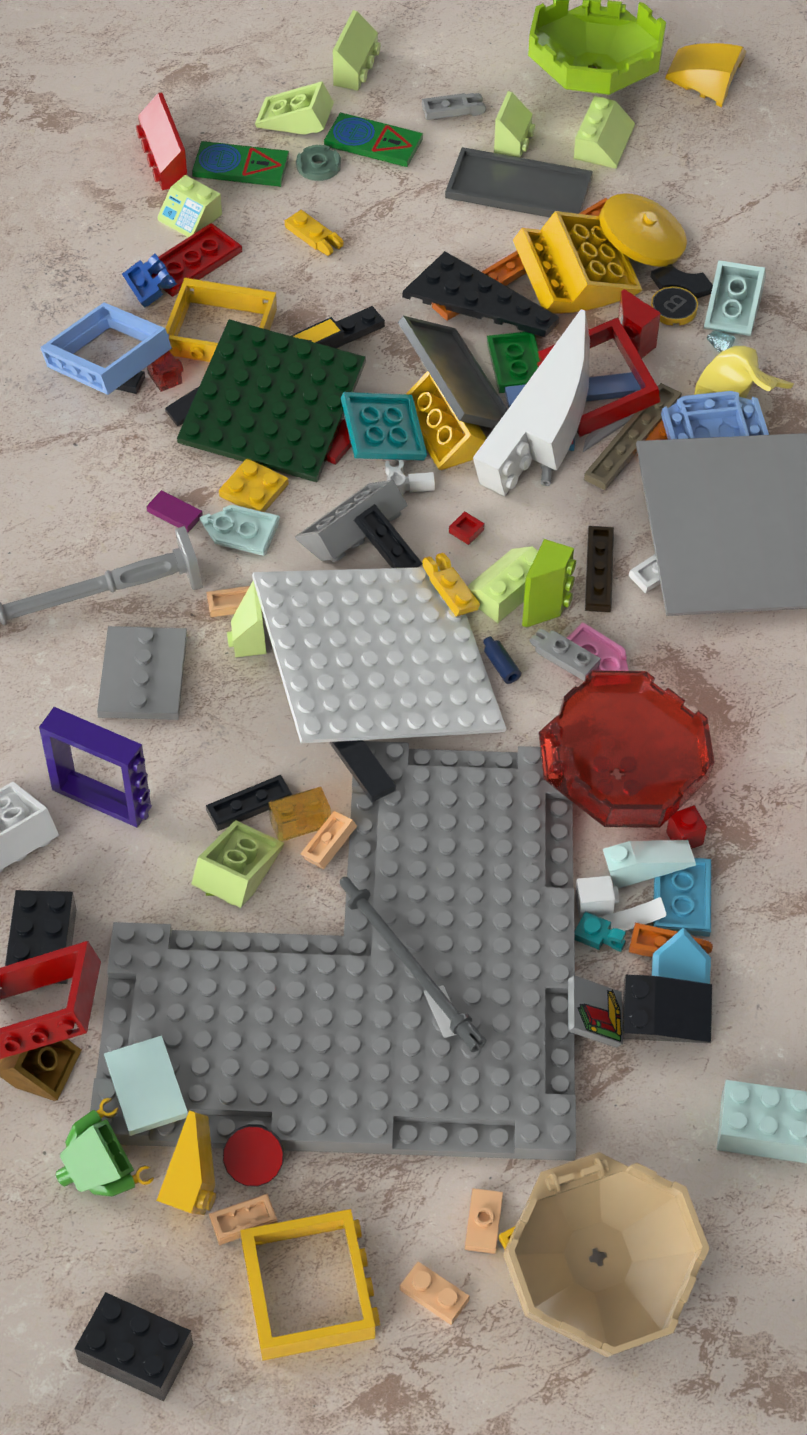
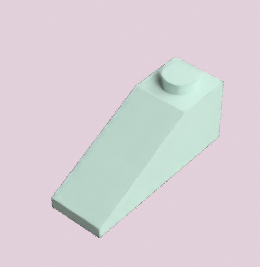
[603,840,696,889]

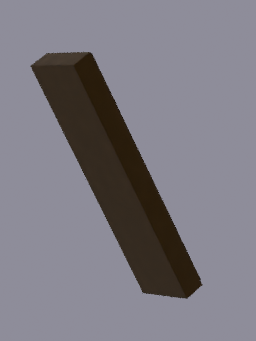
[585,526,614,613]

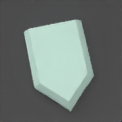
[200,505,280,556]

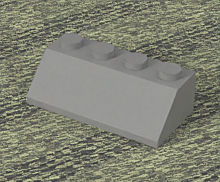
[295,480,408,562]

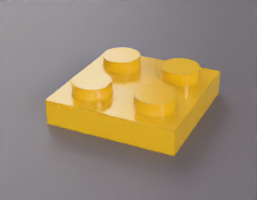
[219,459,289,512]

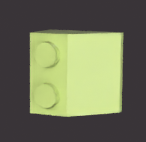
[494,91,535,158]

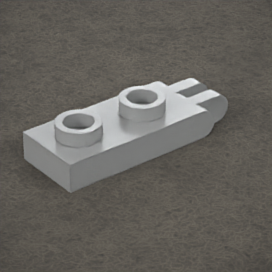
[530,629,601,681]

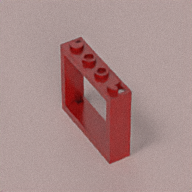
[537,317,660,437]
[0,941,101,1059]

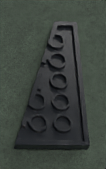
[402,251,559,337]

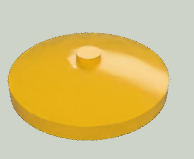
[599,193,687,267]

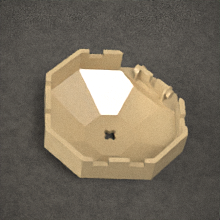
[503,1152,710,1357]

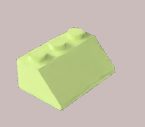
[333,10,381,91]
[574,96,635,169]
[468,546,538,623]

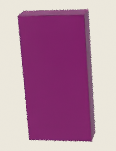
[146,490,203,533]

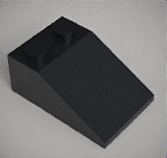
[622,974,712,1043]

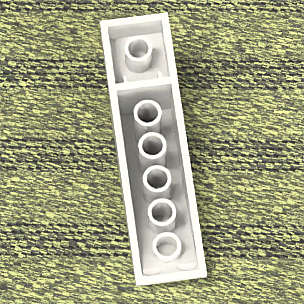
[473,309,590,496]

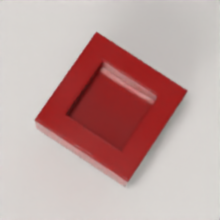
[449,511,485,545]

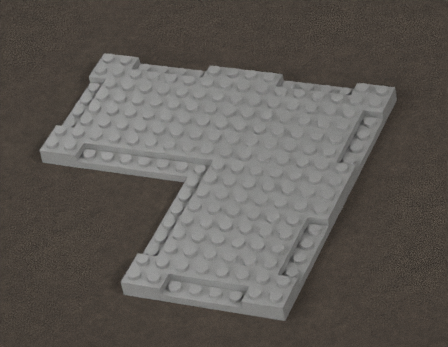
[90,741,576,1161]

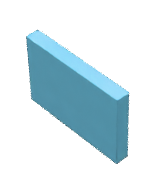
[653,858,711,937]

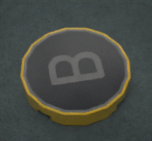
[651,287,698,326]

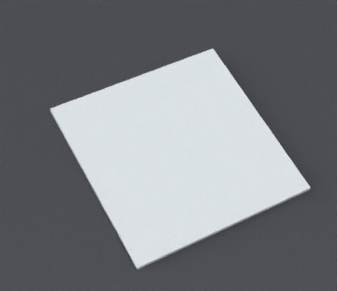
[252,567,506,744]

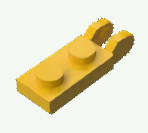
[284,209,344,256]
[422,552,480,616]

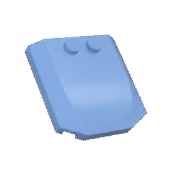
[661,391,769,439]

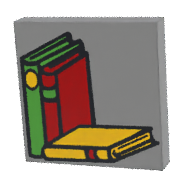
[568,975,623,1048]

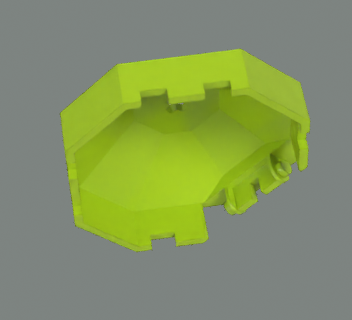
[528,0,666,95]

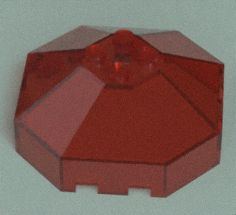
[538,670,715,828]

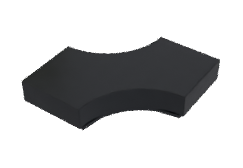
[650,264,713,299]

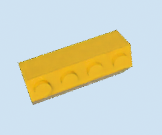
[406,371,487,470]

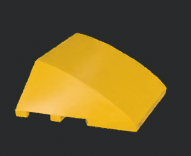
[665,43,746,108]

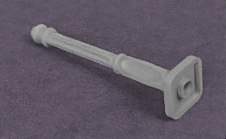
[0,526,203,625]

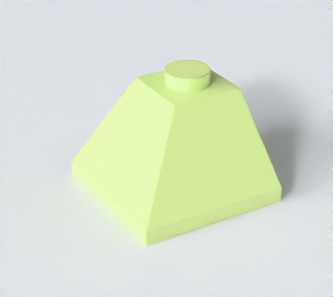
[227,581,267,657]

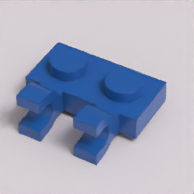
[122,253,177,308]

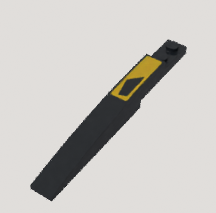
[165,306,385,426]

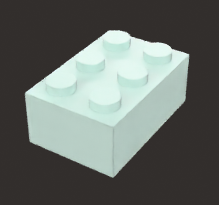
[717,1080,807,1163]

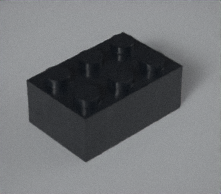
[5,890,77,984]
[74,1292,193,1401]

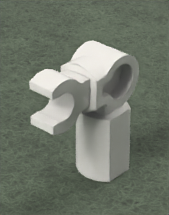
[385,460,435,495]

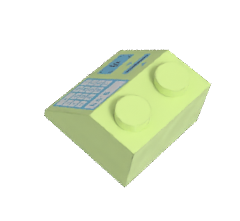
[158,175,222,237]

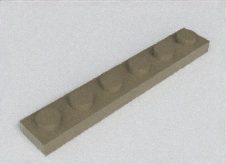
[584,383,682,490]

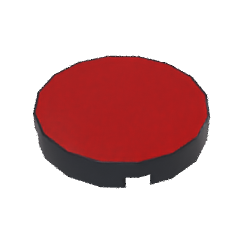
[223,1124,284,1187]

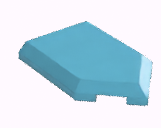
[651,927,711,984]

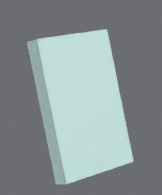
[104,1035,188,1136]

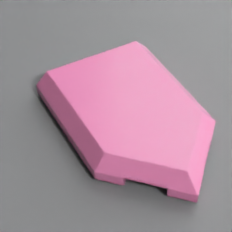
[567,622,631,684]

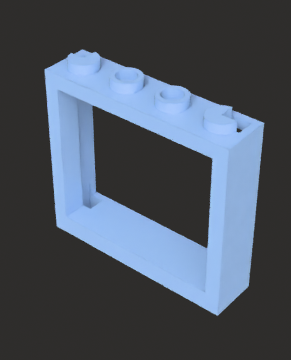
[40,302,172,395]

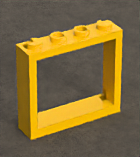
[164,278,277,362]
[240,1209,380,1361]

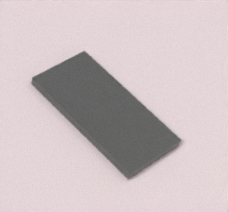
[445,147,593,218]
[398,315,508,428]

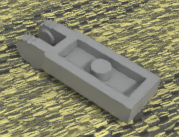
[422,93,486,120]

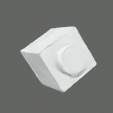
[575,876,619,918]

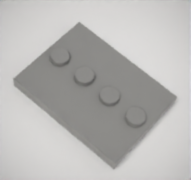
[97,626,187,720]

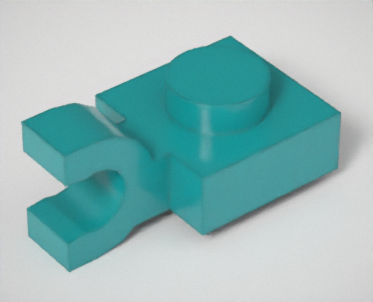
[574,911,626,952]

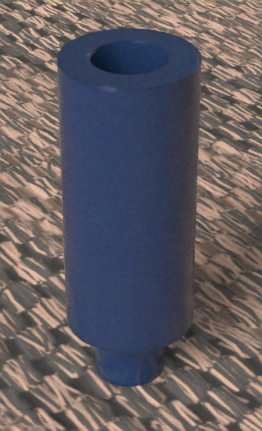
[483,636,521,684]

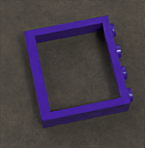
[39,707,152,828]

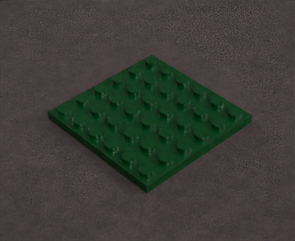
[177,319,366,482]

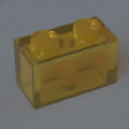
[268,786,331,842]

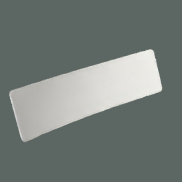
[598,897,667,931]

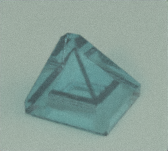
[707,330,735,353]

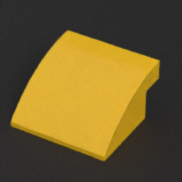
[513,211,642,314]

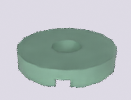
[296,145,341,181]

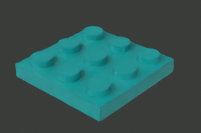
[341,392,427,460]

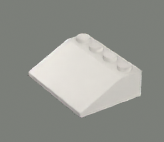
[0,782,59,872]

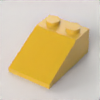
[156,1110,216,1215]

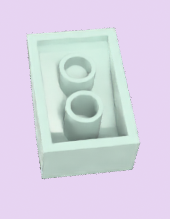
[704,260,766,336]

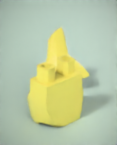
[694,346,794,398]

